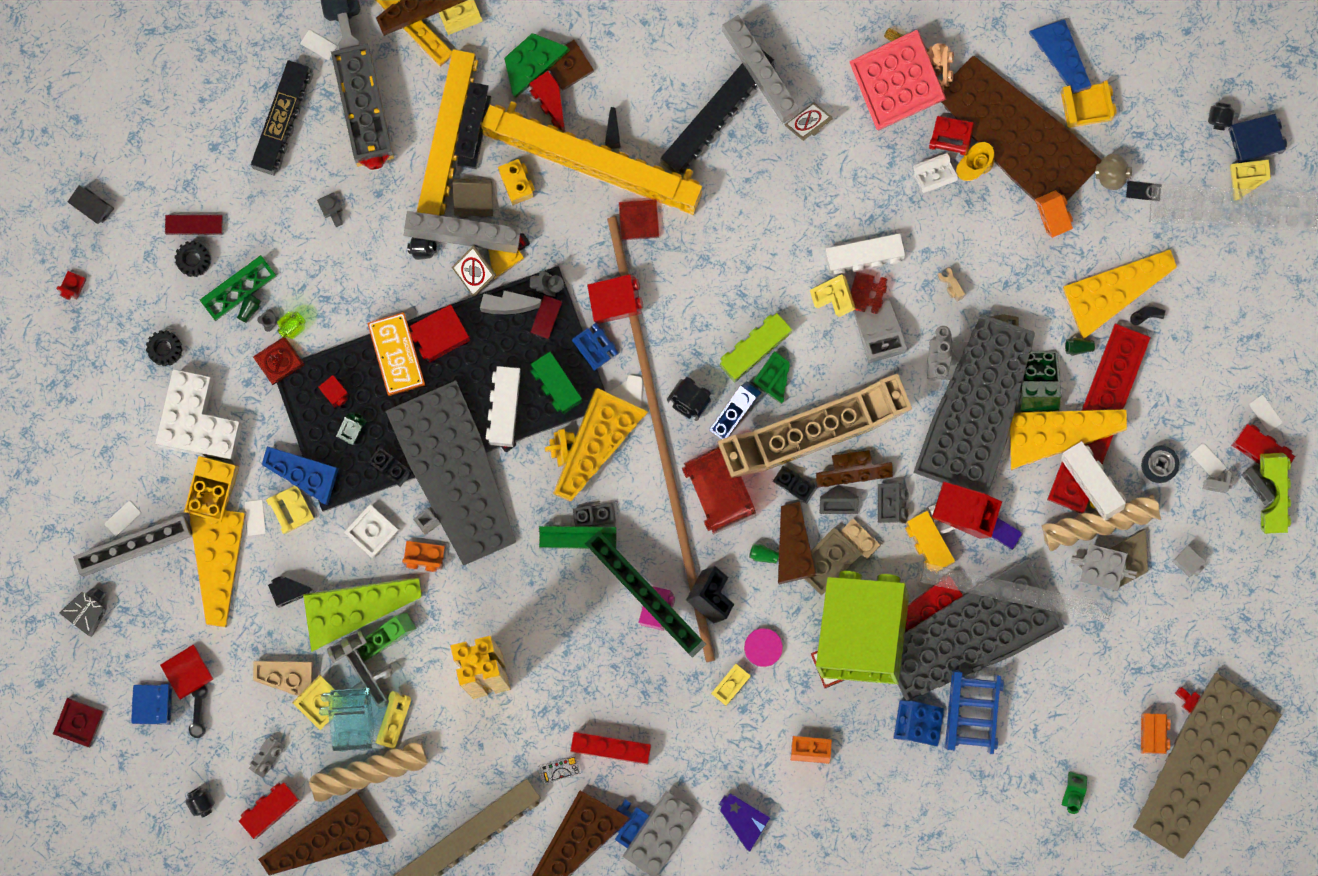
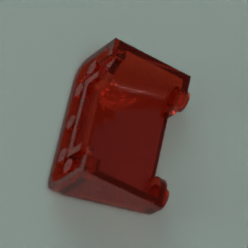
[682,446,756,535]

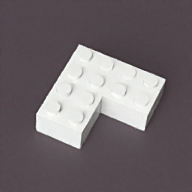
[155,370,242,462]

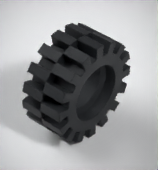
[174,241,211,277]
[146,330,183,366]

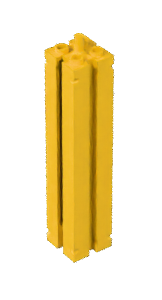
[450,636,511,699]

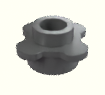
[257,309,280,332]

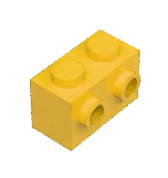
[498,159,535,206]

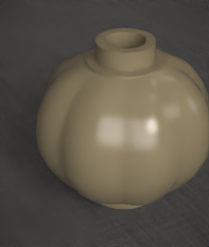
[1096,154,1132,190]

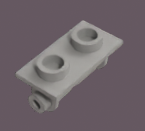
[249,736,285,778]

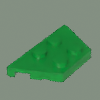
[504,33,570,98]

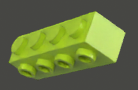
[720,313,792,383]

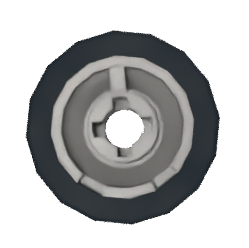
[1141,445,1180,483]

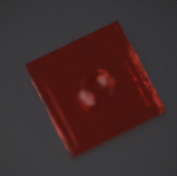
[619,200,659,241]

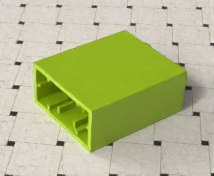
[816,571,909,685]

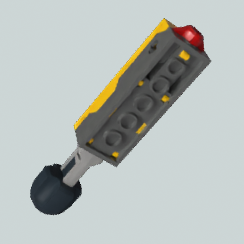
[321,0,394,170]

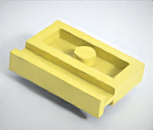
[439,0,483,35]

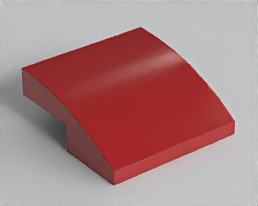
[160,645,213,700]

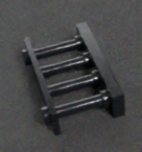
[454,82,491,169]

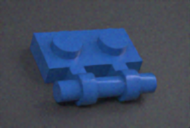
[572,322,619,371]
[614,800,649,848]

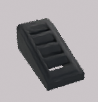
[605,107,621,149]

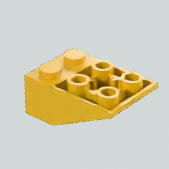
[184,456,240,522]

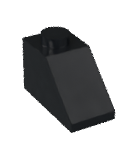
[268,576,315,608]

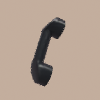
[189,685,208,738]

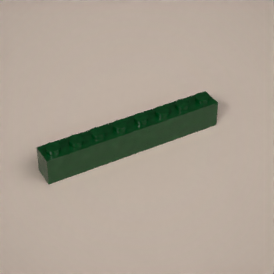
[585,531,707,658]

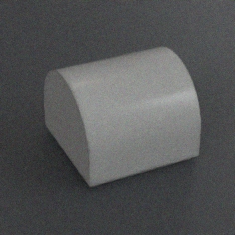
[413,508,440,535]

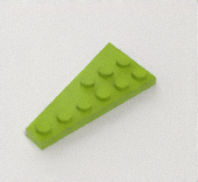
[303,577,421,652]

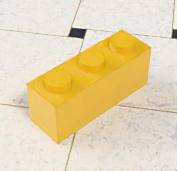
[905,511,955,574]

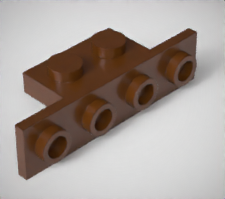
[816,450,893,488]

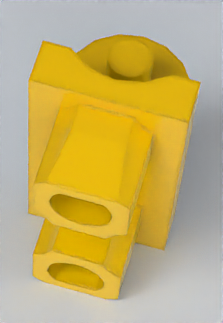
[545,429,575,467]

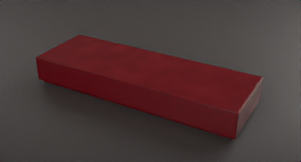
[165,215,223,235]

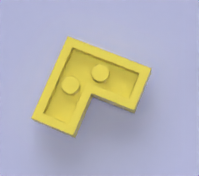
[810,274,855,317]

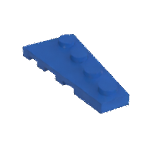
[1029,19,1091,94]
[262,446,339,505]

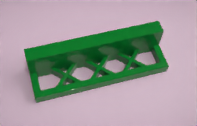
[200,255,277,322]
[539,526,617,549]

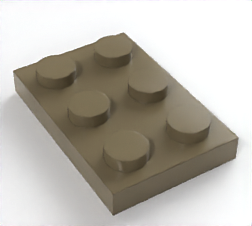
[804,527,862,596]

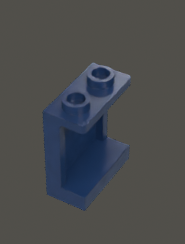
[1228,114,1287,163]

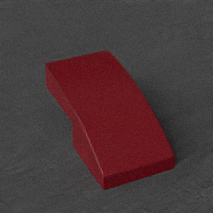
[531,295,563,339]

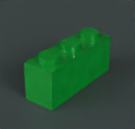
[531,352,582,414]

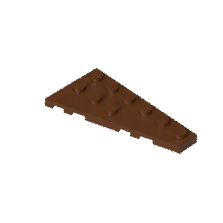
[532,790,631,876]
[258,792,389,876]

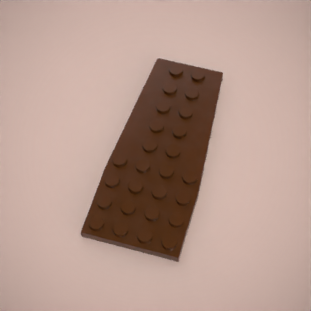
[941,56,1102,201]

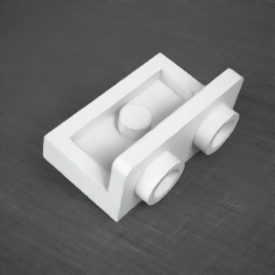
[913,153,958,193]

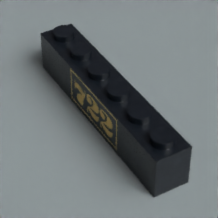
[250,60,313,176]

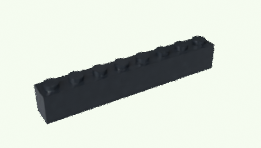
[660,48,775,174]

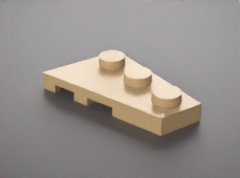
[253,661,313,696]

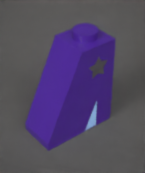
[719,793,770,852]

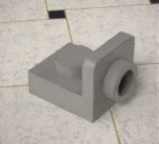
[1202,471,1234,493]

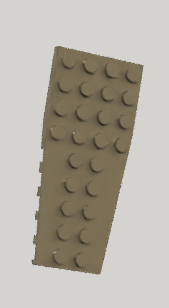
[1133,673,1282,859]

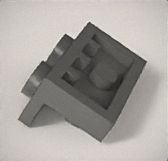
[1241,464,1276,505]
[878,483,909,524]

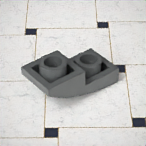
[573,503,616,527]

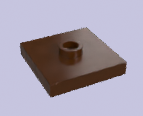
[549,40,594,91]

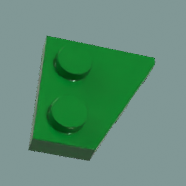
[751,351,790,404]

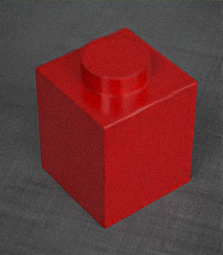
[318,375,349,408]

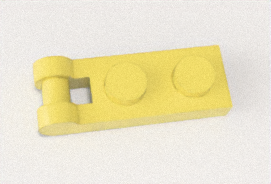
[375,691,411,749]

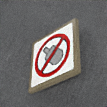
[784,103,833,141]
[452,245,496,296]

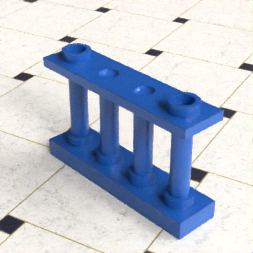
[945,670,1004,754]

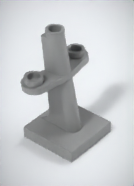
[927,326,968,380]
[327,629,393,709]

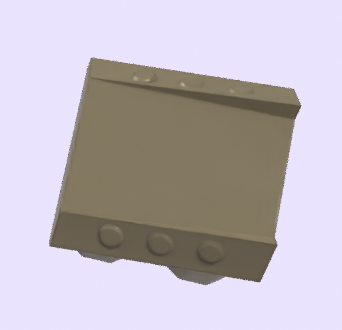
[452,179,493,218]

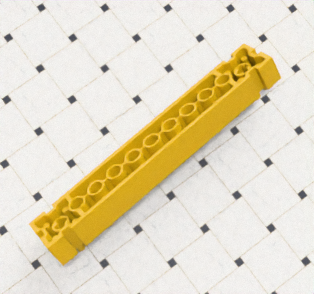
[481,102,702,216]

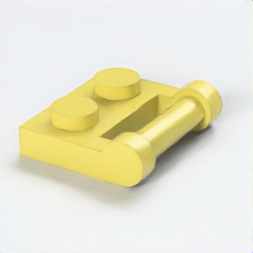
[266,485,314,534]

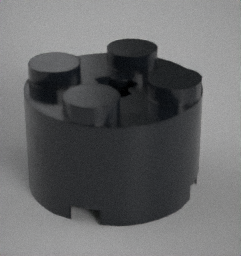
[667,377,711,421]

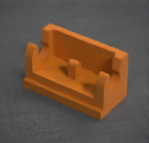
[790,736,832,764]

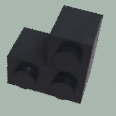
[686,566,734,624]

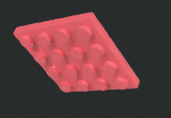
[849,30,946,131]

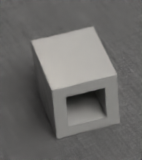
[1172,546,1205,577]

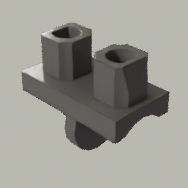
[530,271,564,297]

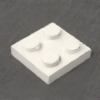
[344,504,399,559]

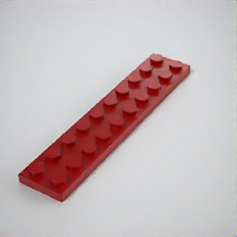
[1047,324,1151,514]

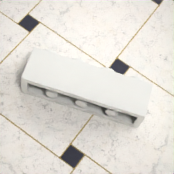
[825,234,905,276]
[486,366,521,447]
[1061,441,1126,521]

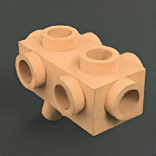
[928,43,954,90]

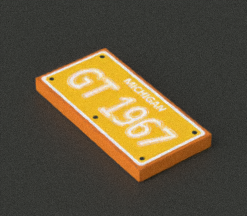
[367,312,425,396]

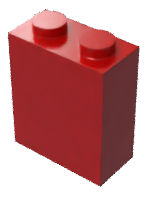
[587,274,643,324]
[410,304,470,362]

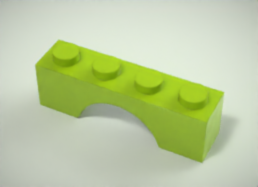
[1260,453,1291,534]

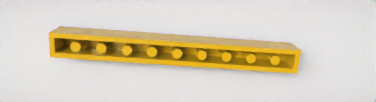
[417,49,478,216]

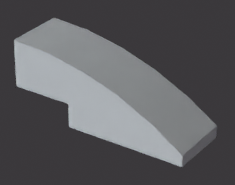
[480,291,542,314]

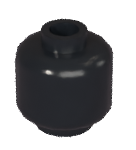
[1208,102,1235,131]
[407,237,437,260]
[185,787,215,818]

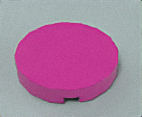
[744,628,783,667]

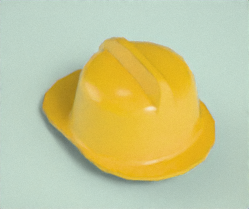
[956,142,994,181]

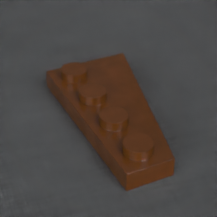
[778,502,816,585]

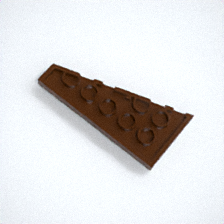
[376,0,467,36]

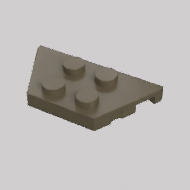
[1079,530,1148,591]

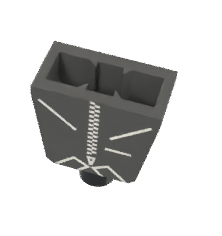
[59,588,107,637]

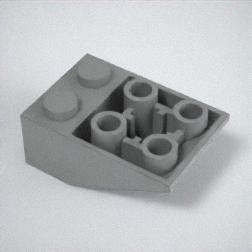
[853,299,907,363]

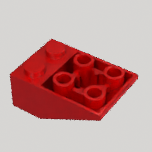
[932,482,1003,539]

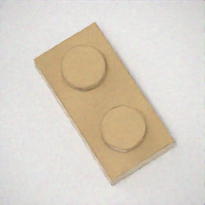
[840,519,881,560]

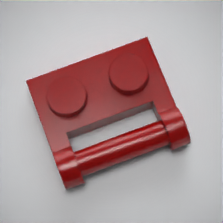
[929,116,975,156]

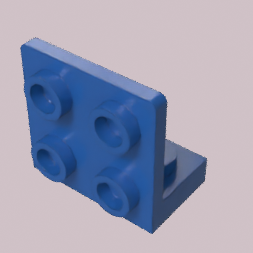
[131,684,172,725]
[893,700,944,746]

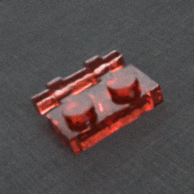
[851,272,888,314]

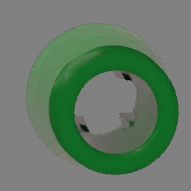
[749,543,779,564]

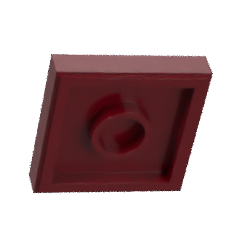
[53,698,104,748]

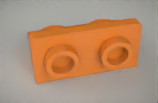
[402,541,445,572]

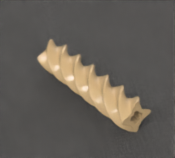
[1041,494,1161,551]
[309,743,428,802]

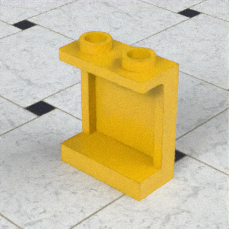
[1061,80,1117,128]

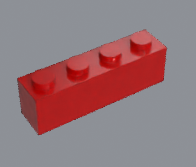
[570,732,651,765]

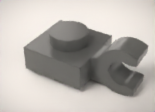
[317,192,343,227]

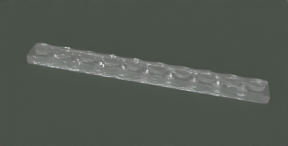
[920,563,1113,623]

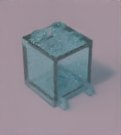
[319,688,374,752]

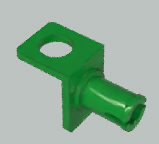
[1061,772,1087,814]

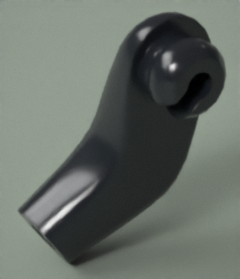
[1130,305,1166,325]

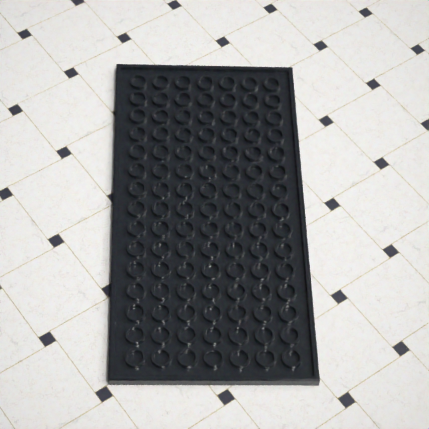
[276,266,605,512]

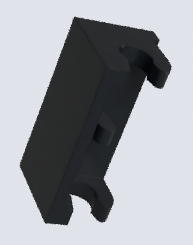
[67,185,114,224]

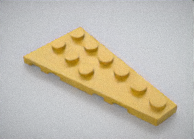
[1063,250,1177,339]
[553,388,648,502]
[1010,410,1127,471]
[189,510,245,628]

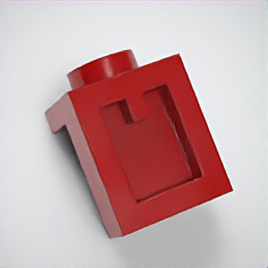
[56,271,86,300]

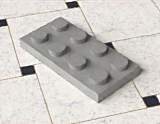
[622,791,698,876]

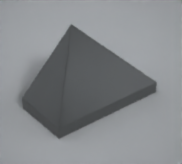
[819,485,859,514]

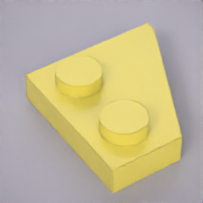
[1230,160,1271,201]

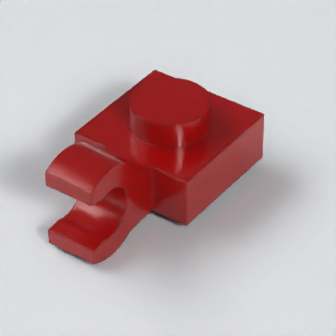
[1175,687,1200,714]

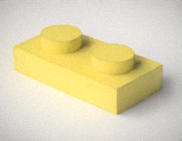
[711,664,751,706]

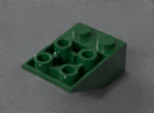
[1019,351,1061,411]

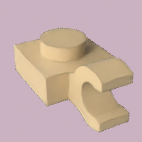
[938,268,965,301]

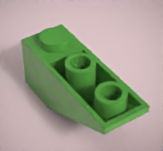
[357,612,417,662]

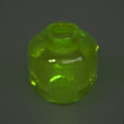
[277,311,306,339]

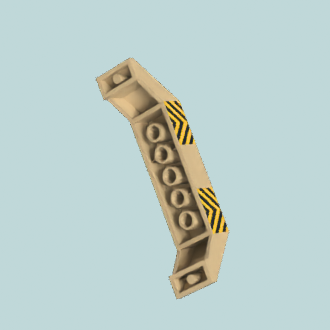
[717,373,912,478]

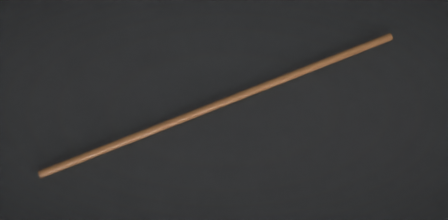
[607,217,715,663]

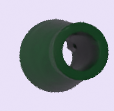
[237,294,262,323]
[1065,337,1095,356]

